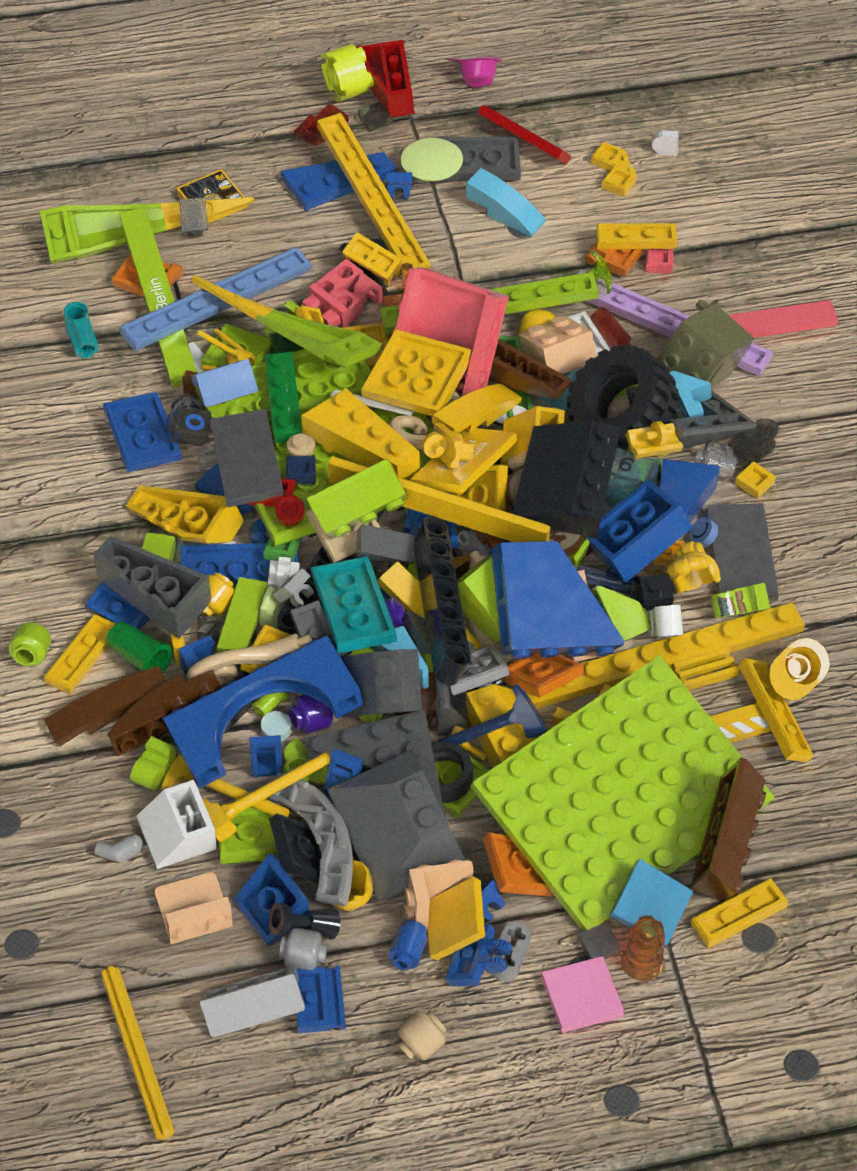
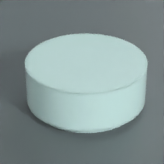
[261,711,291,741]

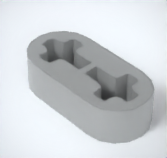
[492,922,531,982]

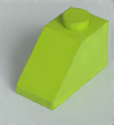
[591,586,652,642]

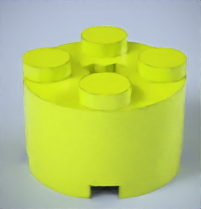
[321,44,374,102]

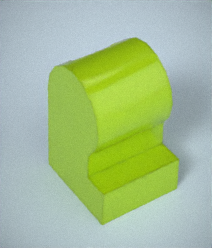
[130,736,176,791]

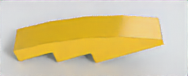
[432,383,522,432]

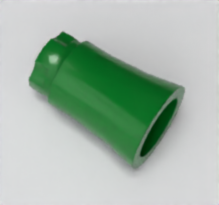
[106,621,173,673]

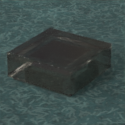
[358,102,392,132]

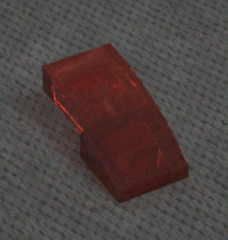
[294,103,349,146]

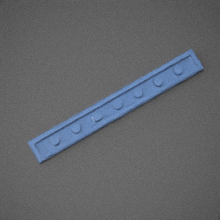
[120,247,312,351]

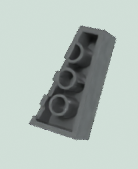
[94,536,212,639]

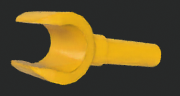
[451,726,487,761]

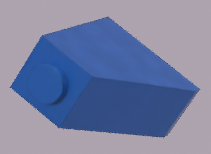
[659,459,720,523]

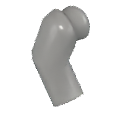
[457,531,491,556]

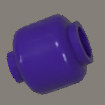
[289,694,334,734]

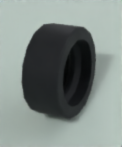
[432,742,474,803]

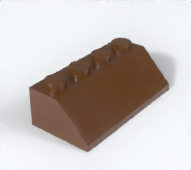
[690,758,766,902]

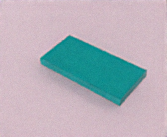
[311,556,397,654]

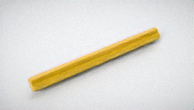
[101,966,174,1141]

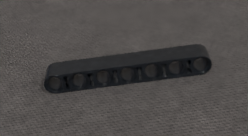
[415,517,471,685]

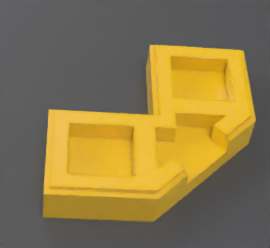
[591,141,637,197]

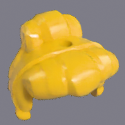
[666,541,721,594]

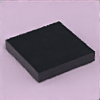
[269,813,322,884]

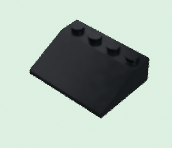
[512,420,621,539]

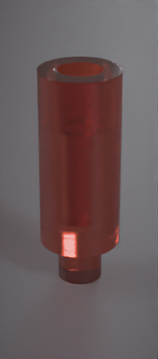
[591,307,631,347]

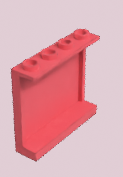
[392,267,509,396]

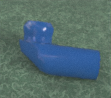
[249,518,269,543]

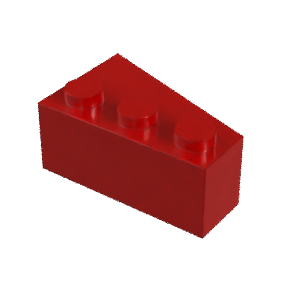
[356,40,415,117]

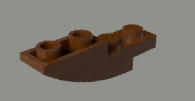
[107,669,221,756]

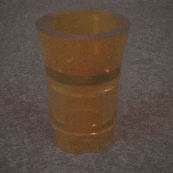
[621,915,665,981]

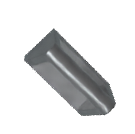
[434,675,468,736]

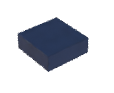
[286,455,316,484]

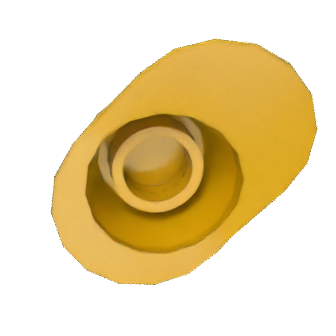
[769,638,829,700]

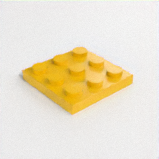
[361,329,472,416]

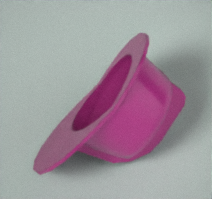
[446,57,502,88]

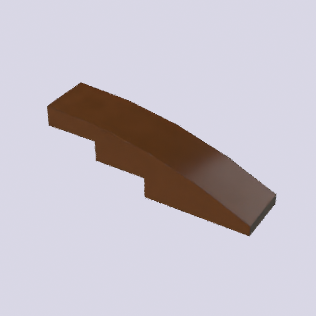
[44,666,166,747]

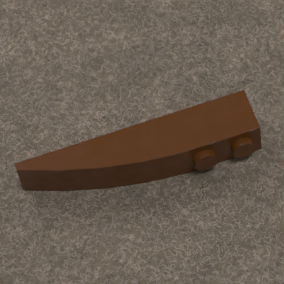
[489,339,572,400]

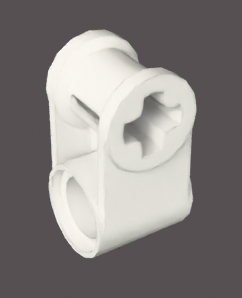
[647,605,683,637]

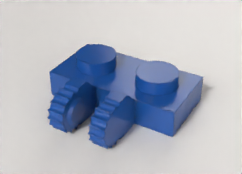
[445,924,512,987]

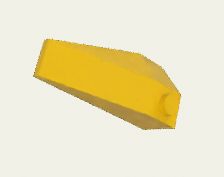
[125,485,244,543]

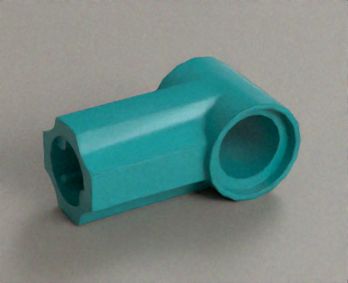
[64,302,99,359]

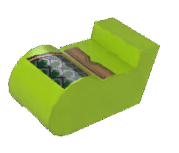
[710,582,770,619]

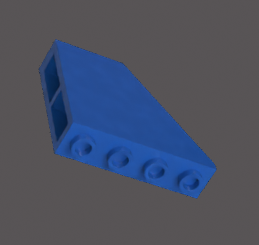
[491,541,624,659]

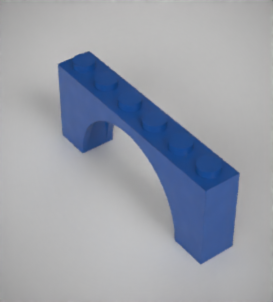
[163,635,364,789]

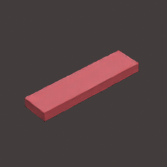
[729,300,838,338]

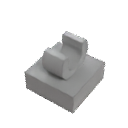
[273,568,314,608]

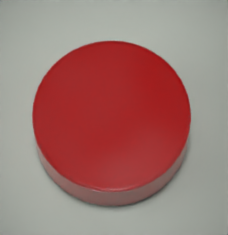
[275,495,305,526]

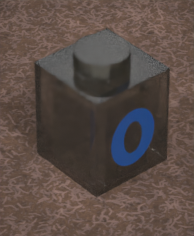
[166,406,211,447]

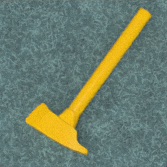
[202,751,331,842]
[162,753,290,817]

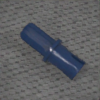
[577,565,635,595]

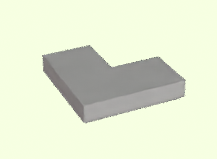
[448,644,510,695]

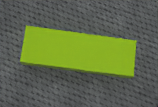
[217,577,268,653]

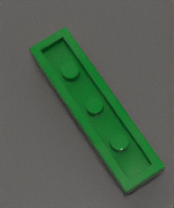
[265,352,302,443]

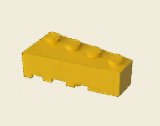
[301,388,420,481]

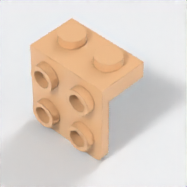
[404,860,473,933]
[155,872,233,944]

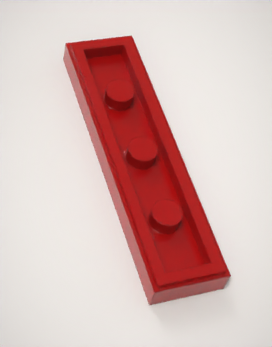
[478,105,571,164]

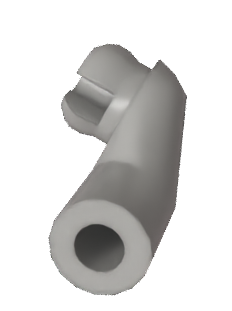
[94,835,143,863]

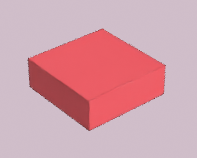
[646,249,673,274]

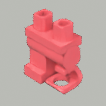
[301,258,383,328]

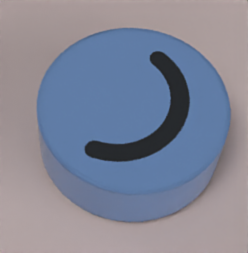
[690,517,718,548]

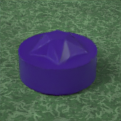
[384,597,405,628]

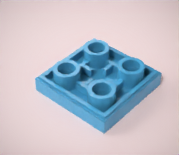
[609,859,693,948]

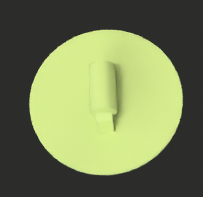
[401,138,463,181]

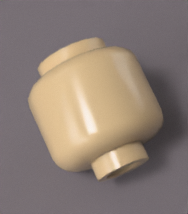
[398,1011,447,1061]

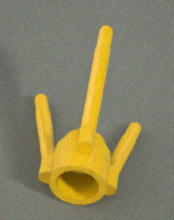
[197,328,255,371]

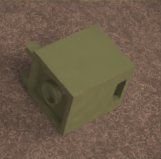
[657,299,755,388]

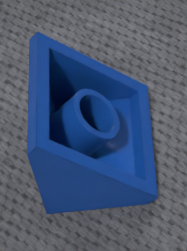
[233,854,309,945]

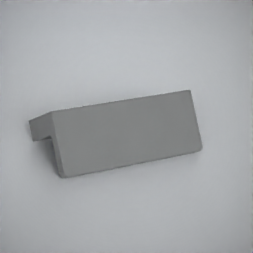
[200,964,305,1038]

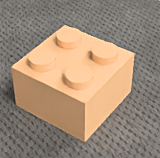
[518,316,597,374]

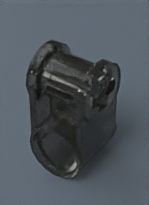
[725,418,779,469]

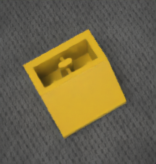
[500,406,565,468]

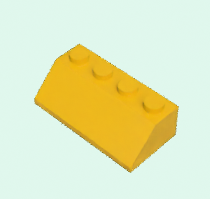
[466,684,538,768]

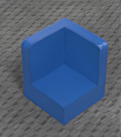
[178,636,215,675]

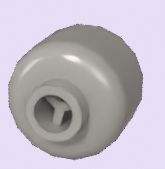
[279,928,328,970]

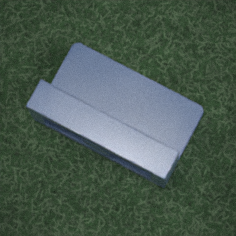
[191,359,258,407]

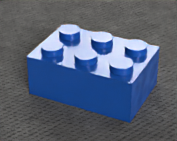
[584,479,693,583]

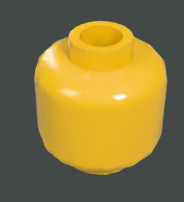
[201,573,235,618]

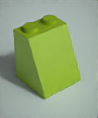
[457,554,500,643]

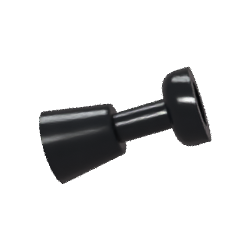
[269,902,340,940]

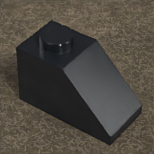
[633,569,674,611]

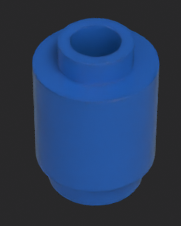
[388,920,428,971]

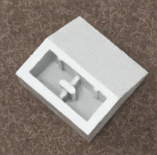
[136,780,217,869]

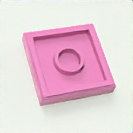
[541,956,624,1033]

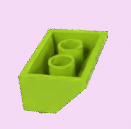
[307,459,408,538]

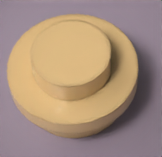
[287,433,316,456]

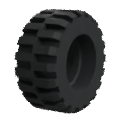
[566,345,679,458]

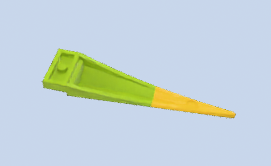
[40,197,254,264]
[191,275,382,367]

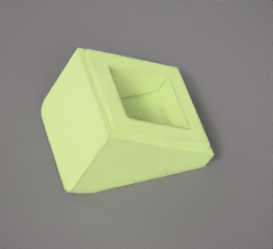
[258,586,284,629]

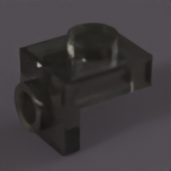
[179,198,208,237]

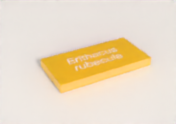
[410,428,517,494]

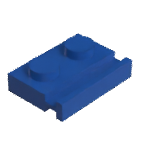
[296,965,346,1034]

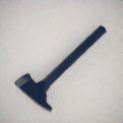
[432,683,548,745]

